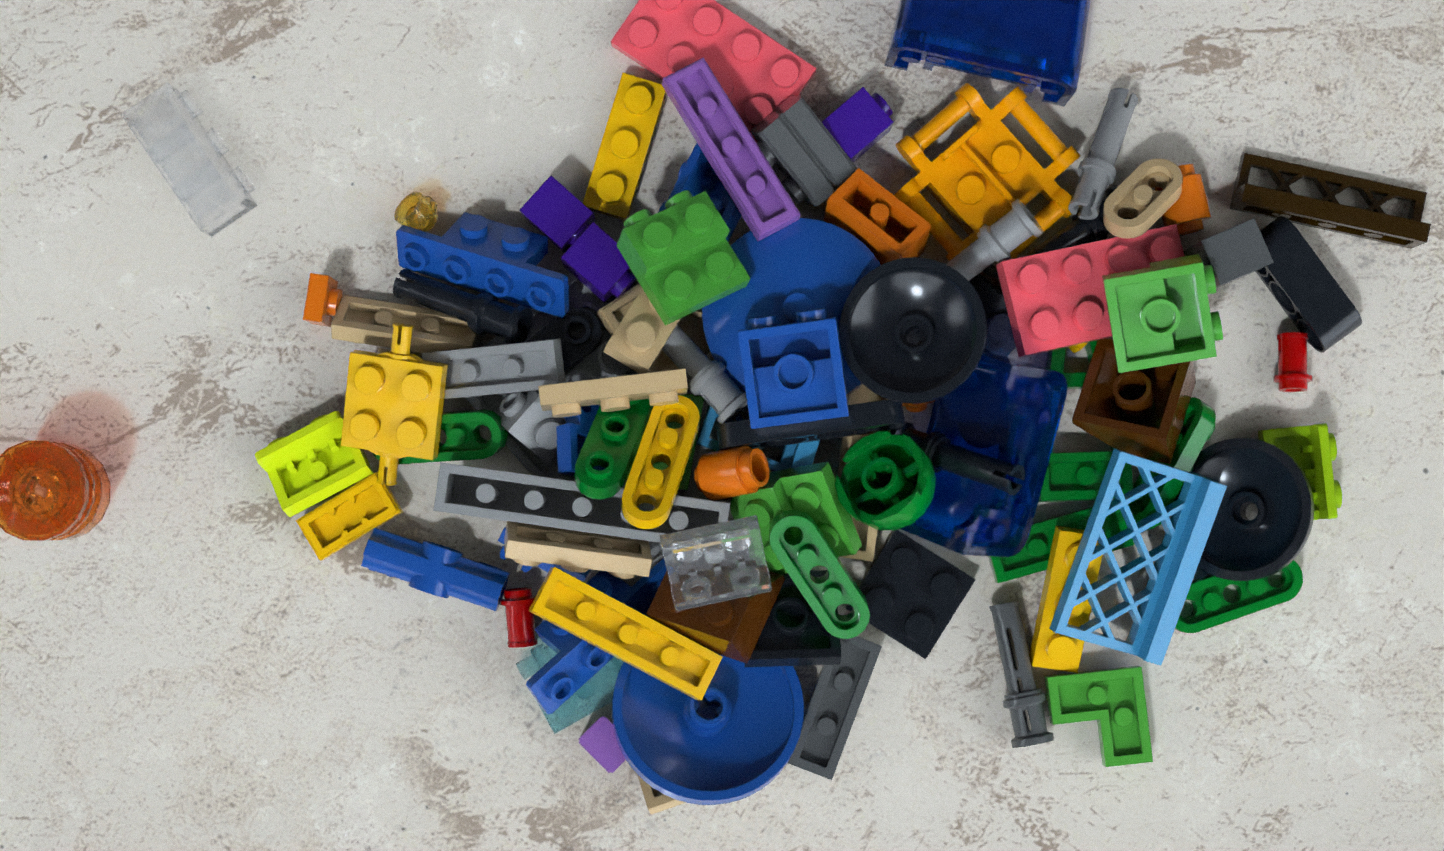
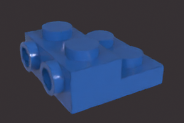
[737,308,849,429]

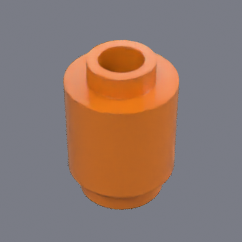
[1155,164,1211,236]
[694,445,770,501]

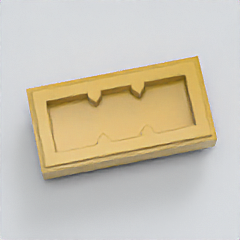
[296,472,403,561]

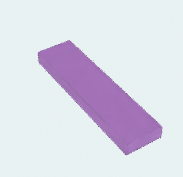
[662,57,800,241]

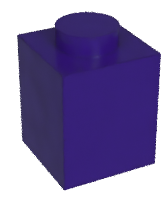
[822,87,894,163]
[520,176,596,253]
[561,222,636,303]

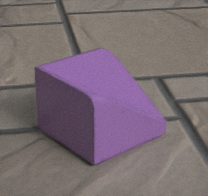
[578,716,626,773]

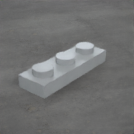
[422,338,566,399]

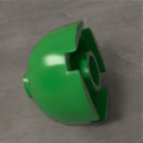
[835,431,936,530]

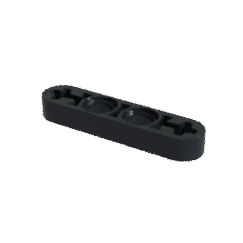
[716,400,906,451]

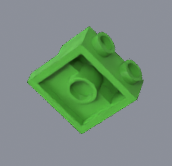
[616,190,751,326]
[1102,254,1223,373]
[730,462,862,574]

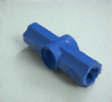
[361,528,510,611]

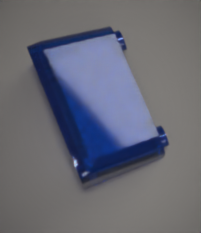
[884,0,1091,106]
[901,351,1068,557]

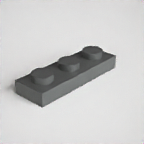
[788,636,882,780]

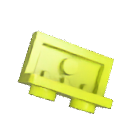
[255,411,373,517]

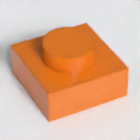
[303,273,343,327]

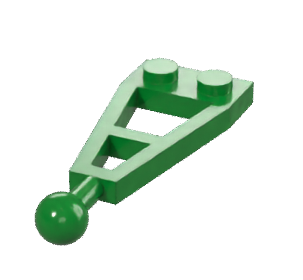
[1034,340,1133,502]

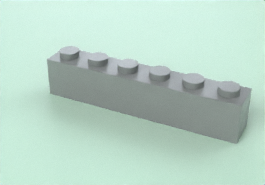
[433,462,730,552]

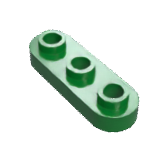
[575,375,653,499]
[1128,397,1216,530]
[372,409,508,464]
[769,510,870,639]
[1175,560,1303,633]

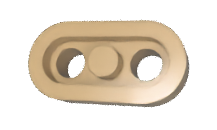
[1103,159,1183,239]

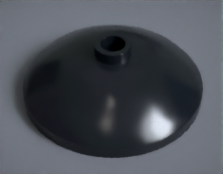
[839,257,987,404]
[1171,438,1314,581]

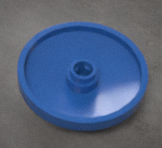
[702,218,881,396]
[612,654,804,805]

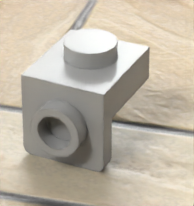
[497,390,566,465]

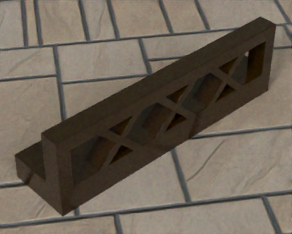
[1230,153,1431,249]

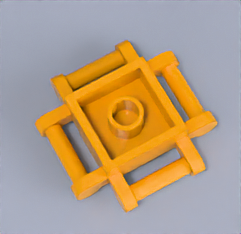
[894,83,1081,263]

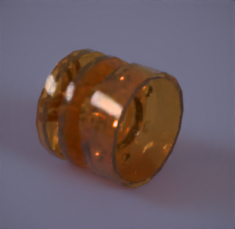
[0,441,110,541]

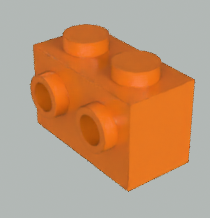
[824,168,932,265]

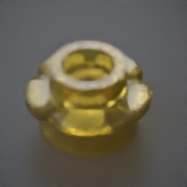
[394,191,438,232]

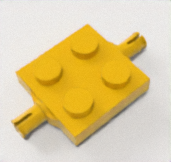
[341,323,448,486]

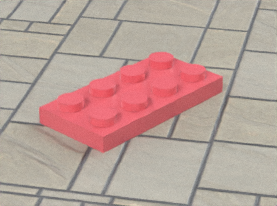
[611,0,817,142]
[996,224,1184,358]

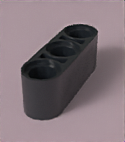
[1255,216,1362,353]

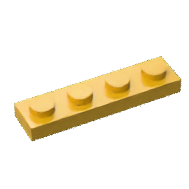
[529,567,723,700]

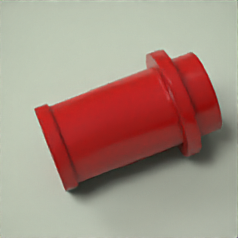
[1273,332,1312,392]
[500,587,538,648]

